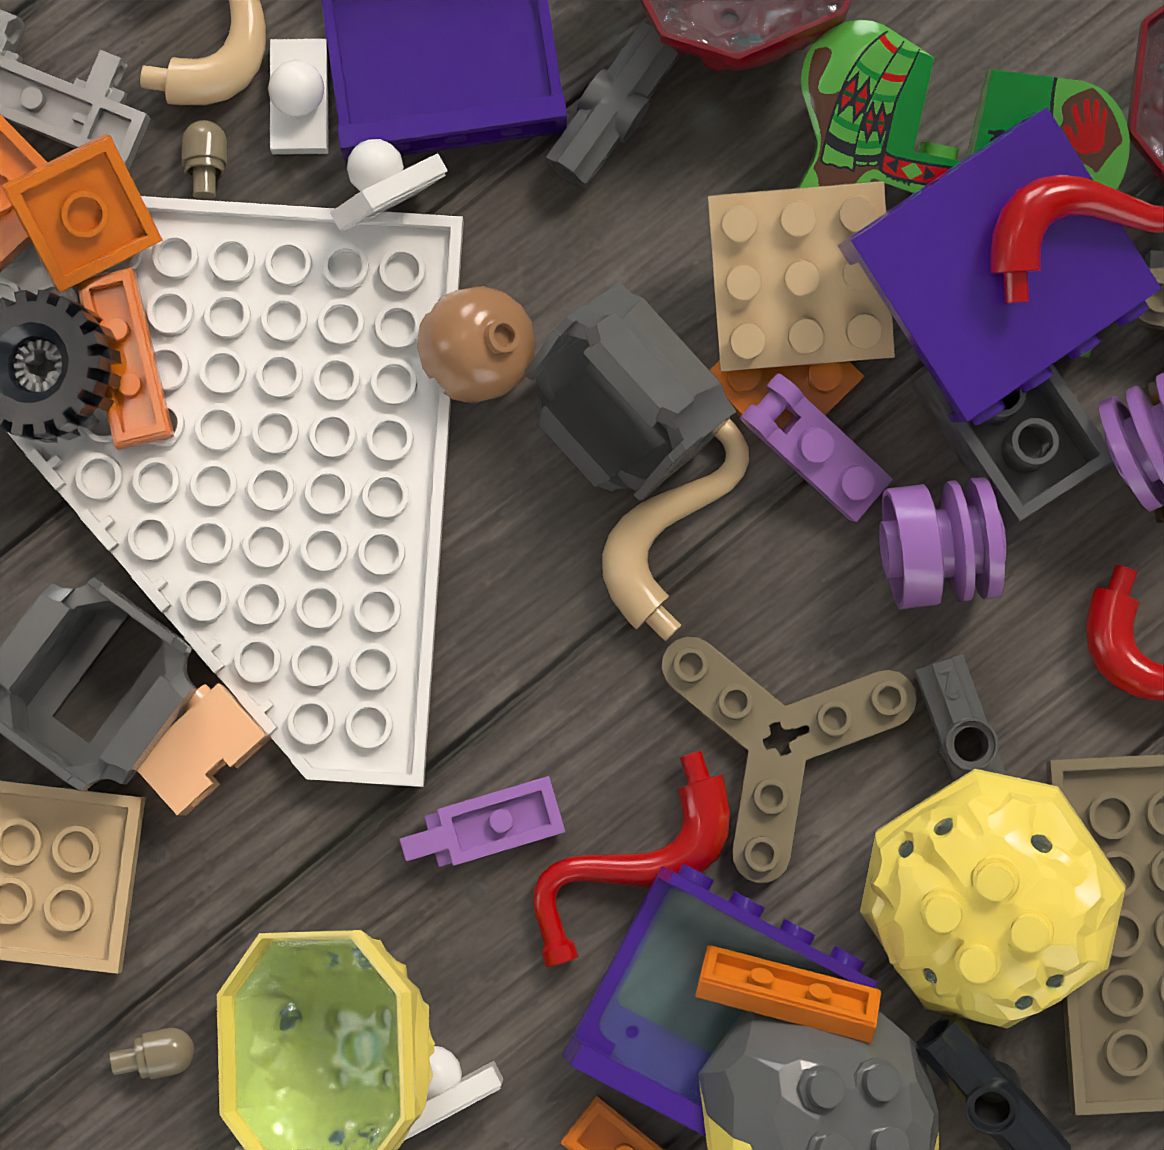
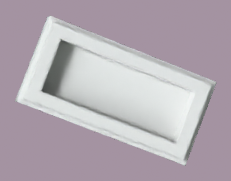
[268,39,328,155]
[330,139,448,231]
[405,1046,503,1140]

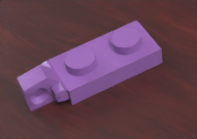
[399,776,565,867]

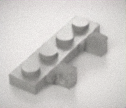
[0,9,151,170]

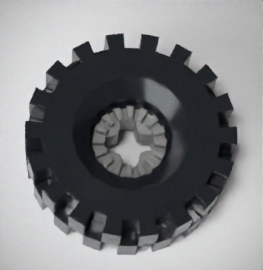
[0,290,122,443]

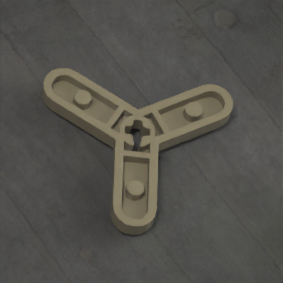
[661,637,917,883]

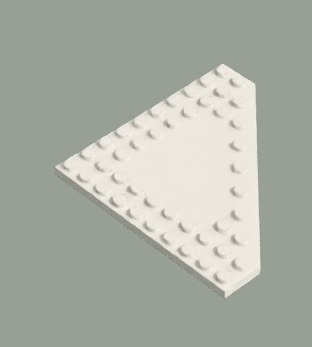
[0,196,464,787]

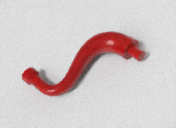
[990,175,1164,303]
[1085,565,1164,701]
[533,750,730,968]

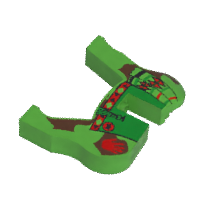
[797,20,1130,358]

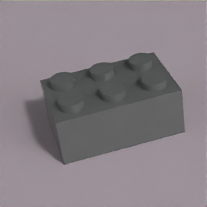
[912,364,1113,530]

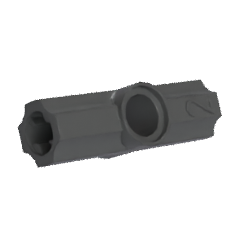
[546,22,681,189]
[913,654,1006,782]

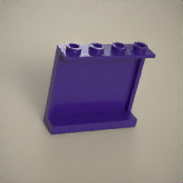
[321,0,567,164]
[837,107,1162,425]

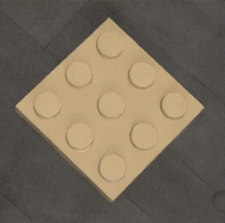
[708,181,895,371]
[0,781,146,974]

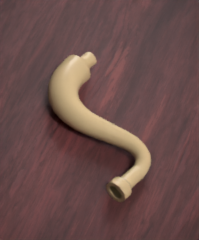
[140,0,266,105]
[602,419,749,641]

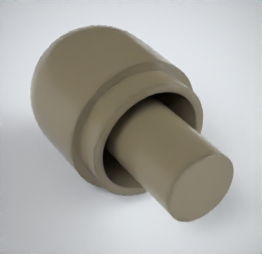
[181,120,227,200]
[110,1028,195,1080]

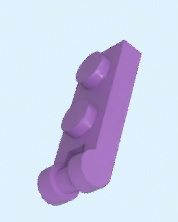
[740,373,893,522]

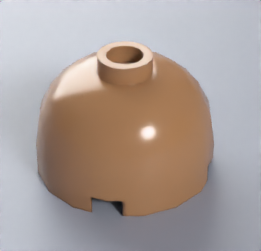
[417,286,536,404]

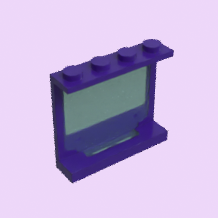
[562,864,878,1137]

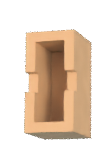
[137,683,271,816]

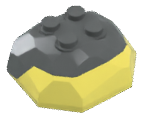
[698,1010,939,1150]

